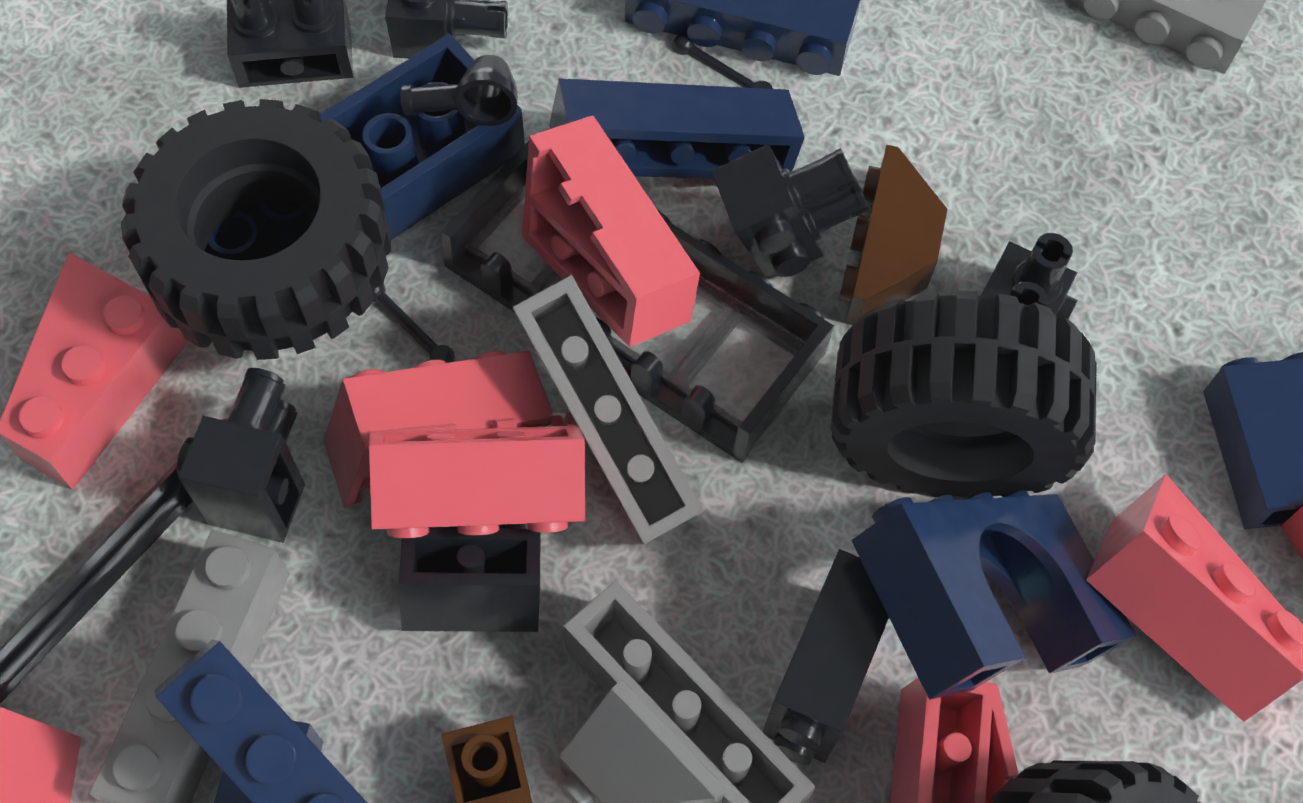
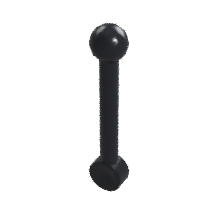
[672,34,773,89]
[371,283,455,363]

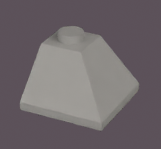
[559,679,726,803]

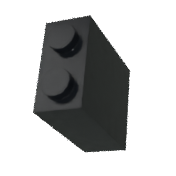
[762,549,889,765]

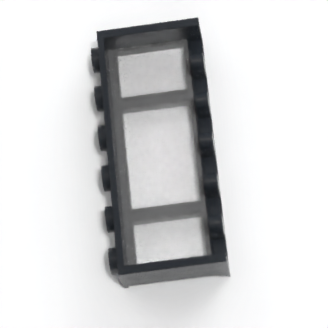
[441,141,834,463]

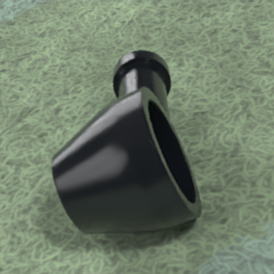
[400,55,518,126]

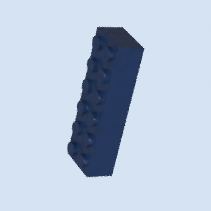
[205,34,525,261]

